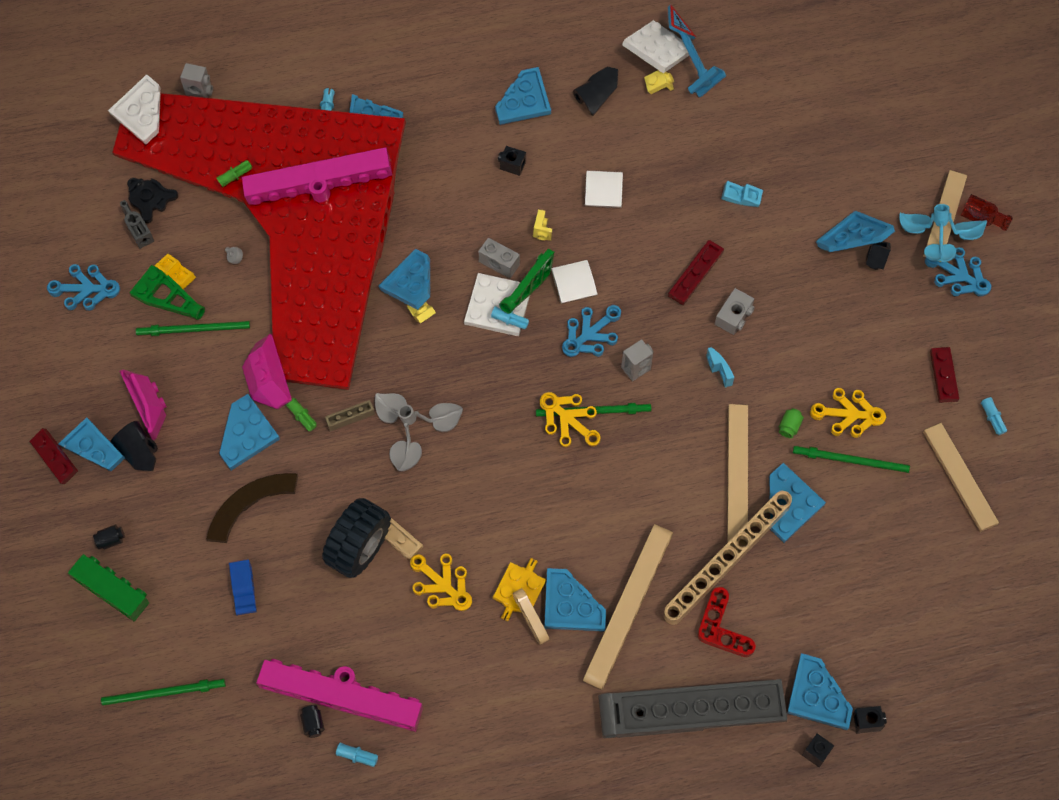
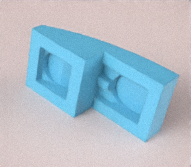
[721,181,763,207]
[706,347,734,387]

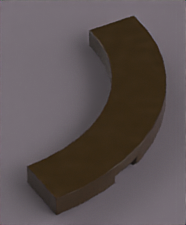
[206,473,298,543]

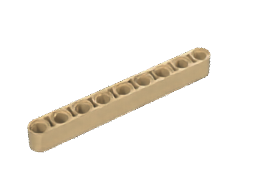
[664,491,792,625]
[583,524,673,690]

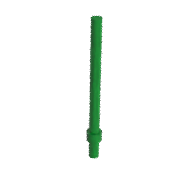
[136,321,250,336]
[536,403,651,417]
[793,446,910,473]
[101,679,226,706]

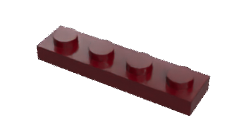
[668,240,724,306]

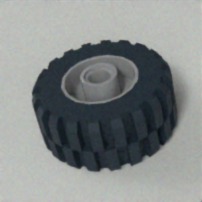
[322,498,391,578]

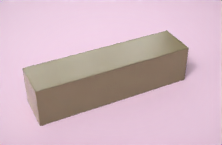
[325,400,375,432]

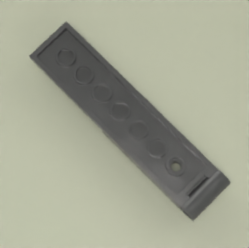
[598,679,787,738]

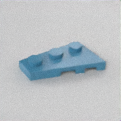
[58,417,125,471]

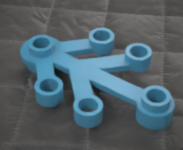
[924,247,991,296]
[47,264,120,311]
[562,305,621,357]

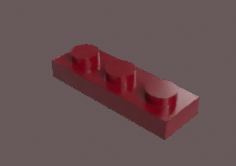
[930,347,959,403]
[29,428,78,484]

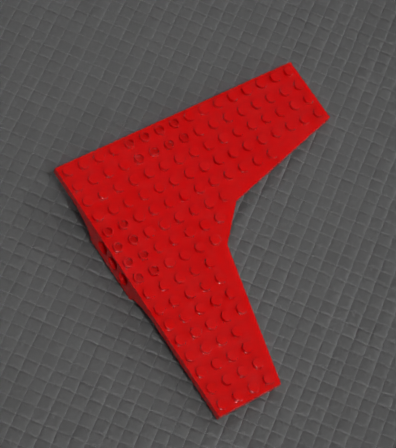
[112,93,406,390]

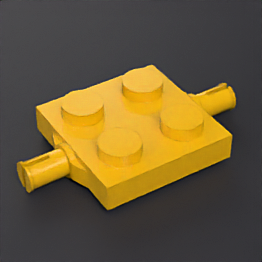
[493,558,546,621]

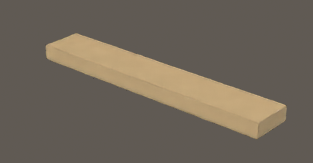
[923,170,967,262]
[923,423,999,532]

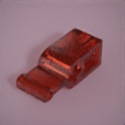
[961,194,1013,231]

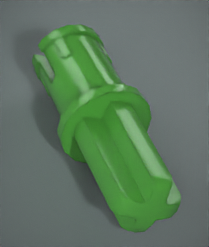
[216,160,252,187]
[286,398,317,431]

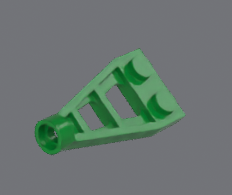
[499,248,554,314]
[129,265,205,320]

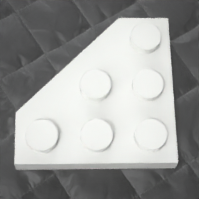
[108,75,161,144]

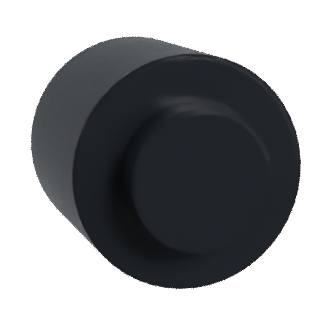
[93,524,125,550]
[300,705,325,738]

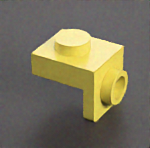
[644,70,674,94]

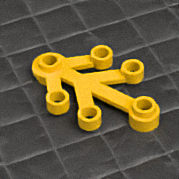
[810,388,886,438]
[540,392,601,447]
[410,554,472,611]

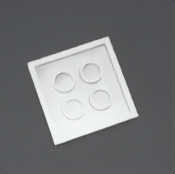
[622,20,689,74]
[464,273,530,336]

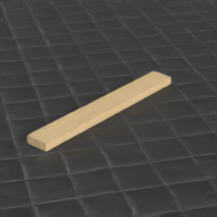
[727,404,748,547]

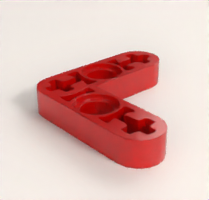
[698,587,756,657]

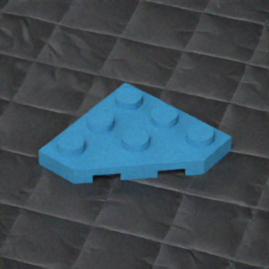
[495,67,551,125]
[816,211,895,252]
[379,249,430,310]
[219,394,280,471]
[769,463,826,543]
[544,568,606,631]
[787,653,853,730]

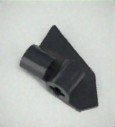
[573,66,618,116]
[111,421,158,471]

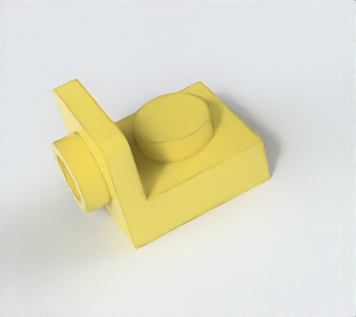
[533,209,552,241]
[407,302,436,323]

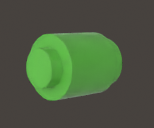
[779,408,804,438]

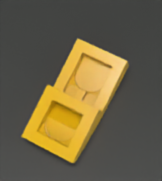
[154,254,196,289]

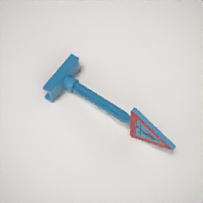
[668,4,726,97]

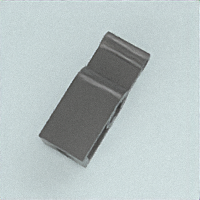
[120,200,154,249]

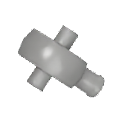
[225,247,243,264]

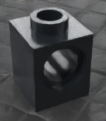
[498,146,526,176]
[866,241,891,270]
[853,706,887,734]
[802,733,835,767]

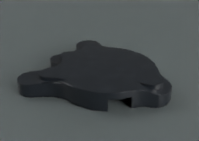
[127,178,178,223]

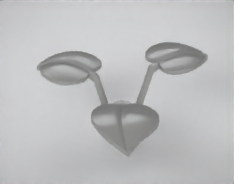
[375,393,463,471]

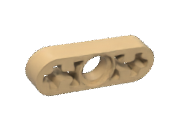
[512,588,549,645]

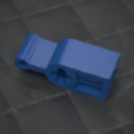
[229,559,257,616]

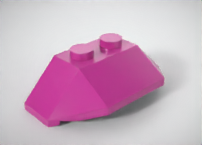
[242,334,292,409]
[119,369,167,440]

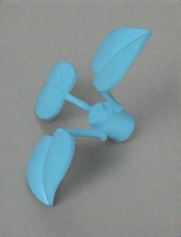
[899,204,987,262]

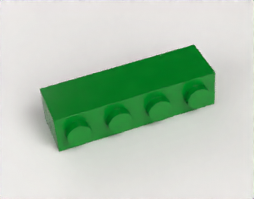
[68,554,149,622]

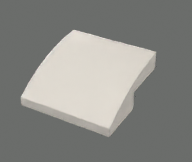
[585,171,623,208]
[551,260,598,304]

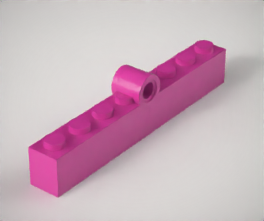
[242,148,392,205]
[256,659,423,732]

